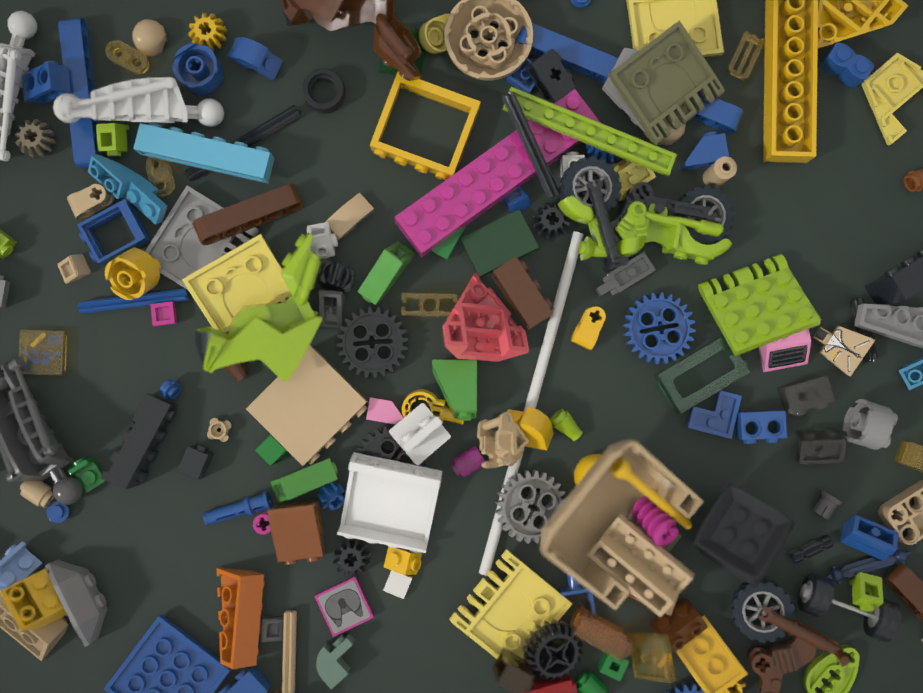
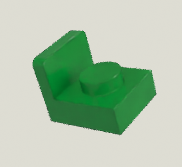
[68,457,106,493]

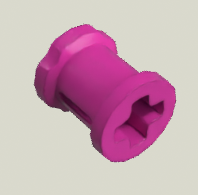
[253,511,271,534]

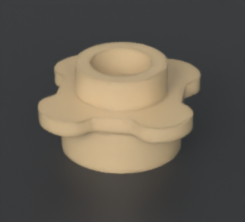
[207,418,232,442]

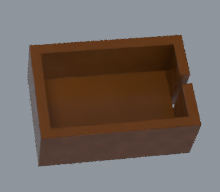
[492,257,554,331]

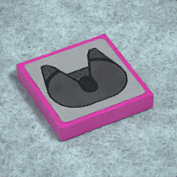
[314,577,374,637]

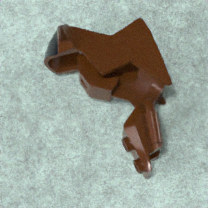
[281,0,422,81]

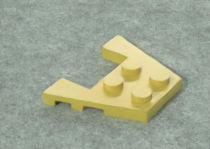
[861,53,923,146]

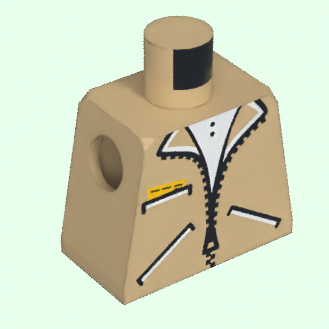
[813,326,875,377]

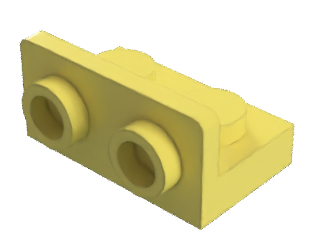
[612,159,656,201]

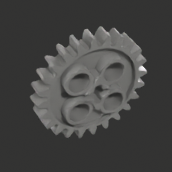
[495,470,565,544]

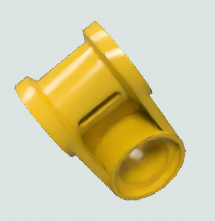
[570,306,606,350]

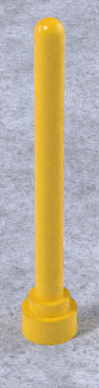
[610,457,692,529]

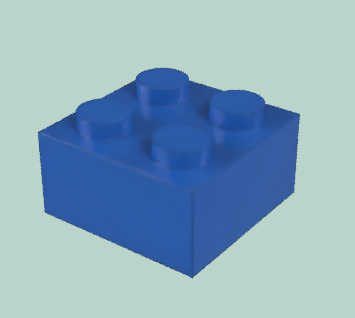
[506,58,536,94]

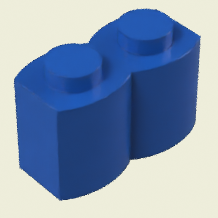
[819,43,875,88]

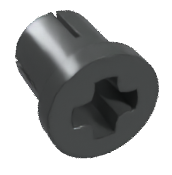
[813,490,843,520]

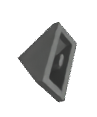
[319,290,346,328]

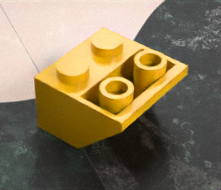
[0,569,66,632]

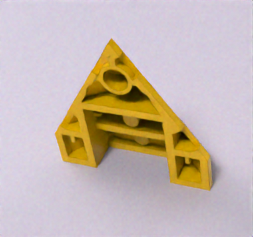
[818,0,908,49]

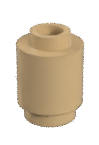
[20,481,55,508]

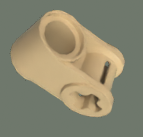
[67,184,115,220]

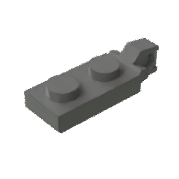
[595,251,656,297]

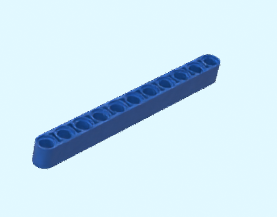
[515,23,744,134]

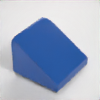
[503,187,531,213]

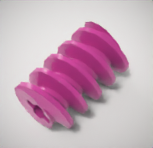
[632,495,679,546]

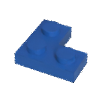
[686,390,742,439]

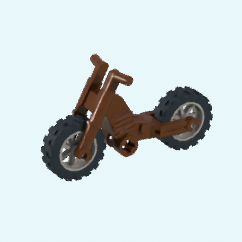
[730,578,849,693]

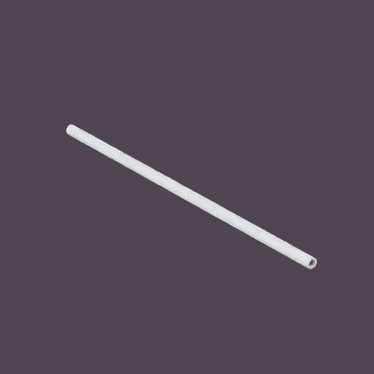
[478,232,584,576]

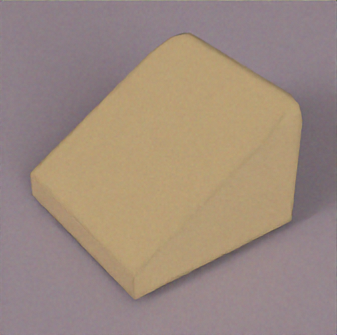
[57,254,91,284]

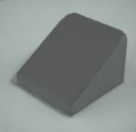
[259,616,284,642]

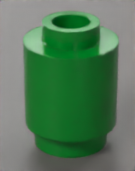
[576,671,609,693]

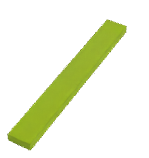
[502,87,677,176]

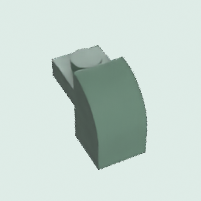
[316,633,355,689]

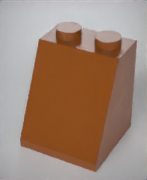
[267,500,326,565]

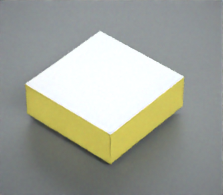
[383,570,413,599]

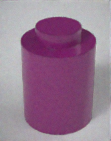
[451,445,485,478]

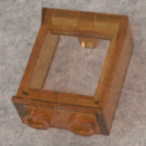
[569,602,634,662]

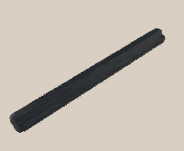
[184,105,301,181]

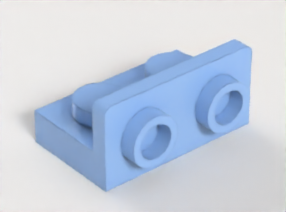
[0,541,42,591]

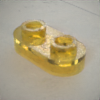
[105,40,149,75]
[145,157,175,199]

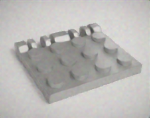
[145,186,259,290]

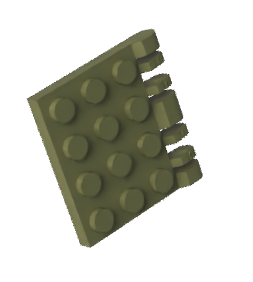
[608,20,725,146]

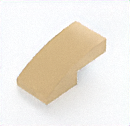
[326,192,374,240]

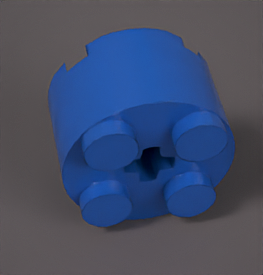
[173,43,224,96]

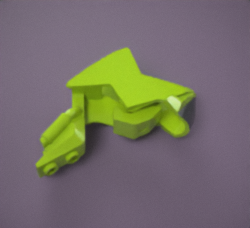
[195,232,323,382]

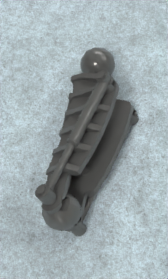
[0,357,83,505]

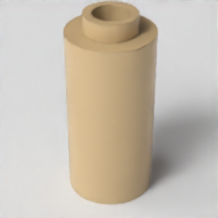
[703,157,737,188]

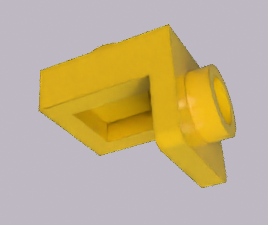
[384,546,422,575]

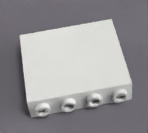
[337,453,443,553]

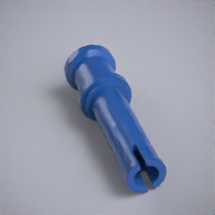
[203,491,273,526]

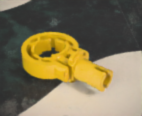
[402,389,464,425]

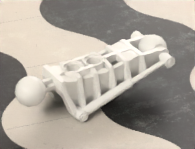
[0,11,37,162]
[53,77,225,127]

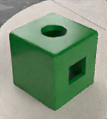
[255,435,287,466]
[597,646,630,682]

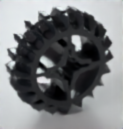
[523,619,584,682]

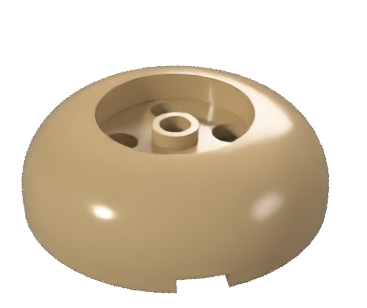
[444,0,533,81]

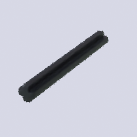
[502,91,560,199]

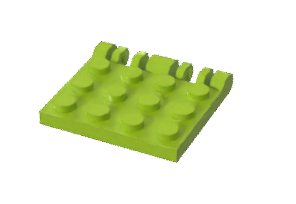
[698,254,821,356]

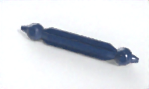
[825,546,912,584]

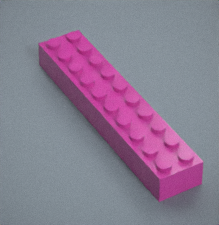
[395,89,600,258]

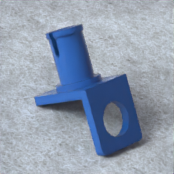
[560,573,596,614]

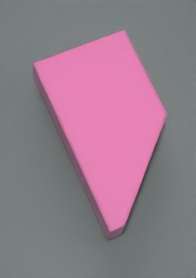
[366,397,404,424]

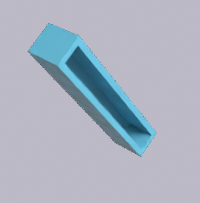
[133,122,275,184]

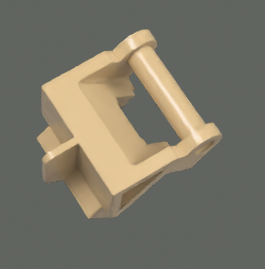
[477,412,529,469]

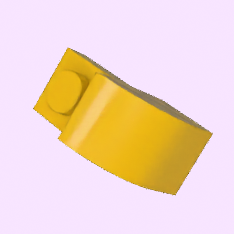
[507,407,554,450]

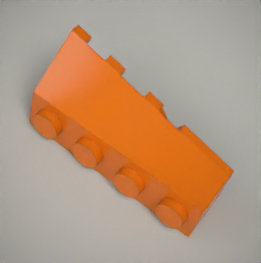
[216,568,264,669]

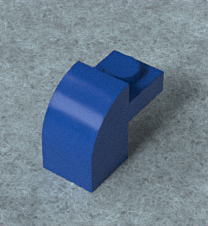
[227,37,283,80]

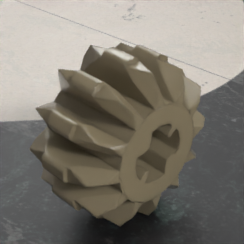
[15,119,56,158]

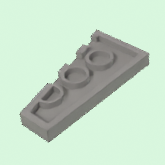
[854,304,923,349]

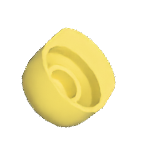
[419,14,450,54]

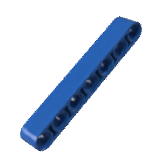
[58,17,102,169]

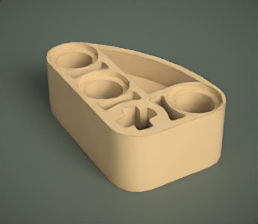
[878,480,923,545]

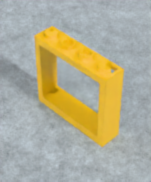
[370,72,481,180]

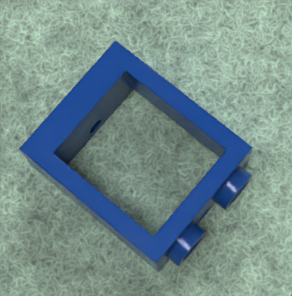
[77,199,152,266]

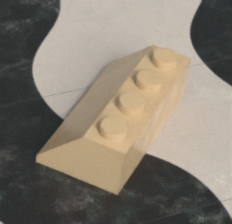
[0,595,69,661]

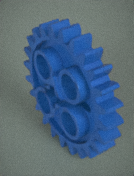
[622,292,696,364]

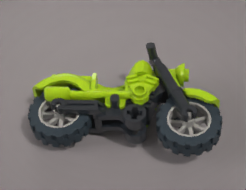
[558,156,735,273]

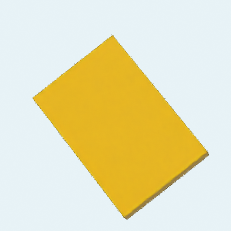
[676,615,748,693]

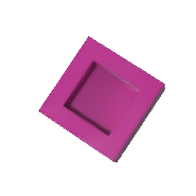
[150,301,177,327]

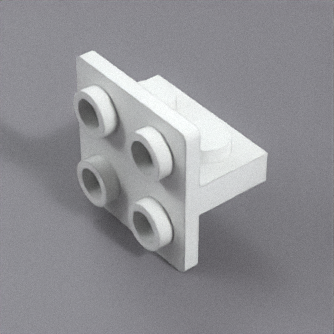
[389,403,451,465]

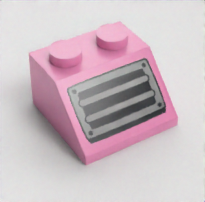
[758,329,811,372]

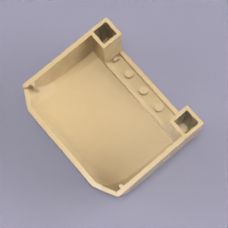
[540,439,704,610]

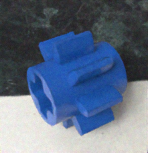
[317,482,345,511]

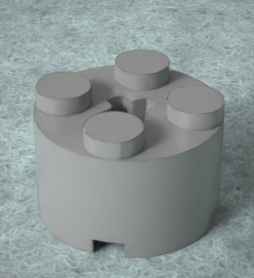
[843,399,898,450]

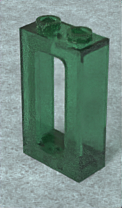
[654,335,750,414]

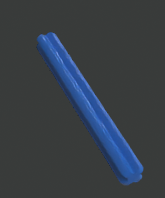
[78,288,189,314]

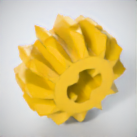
[188,12,227,51]

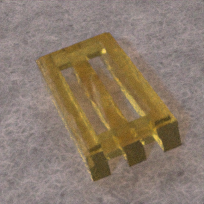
[726,31,765,81]

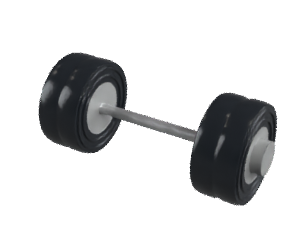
[798,573,902,642]

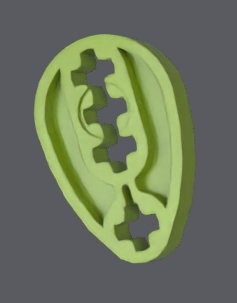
[803,645,859,693]

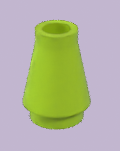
[550,409,583,441]

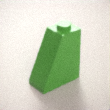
[358,241,416,305]
[432,360,477,421]
[270,458,338,502]

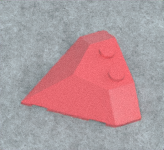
[443,272,529,362]

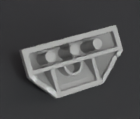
[45,560,107,647]

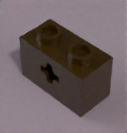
[492,648,533,693]

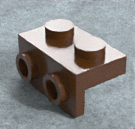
[650,598,708,653]

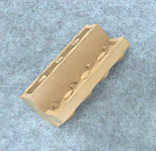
[587,513,695,617]

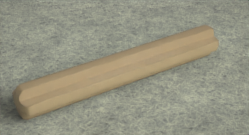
[282,610,297,693]

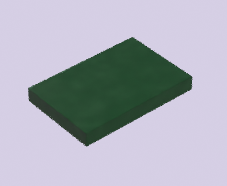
[460,209,539,278]

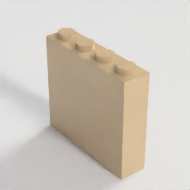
[246,345,369,466]

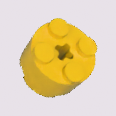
[105,247,161,300]

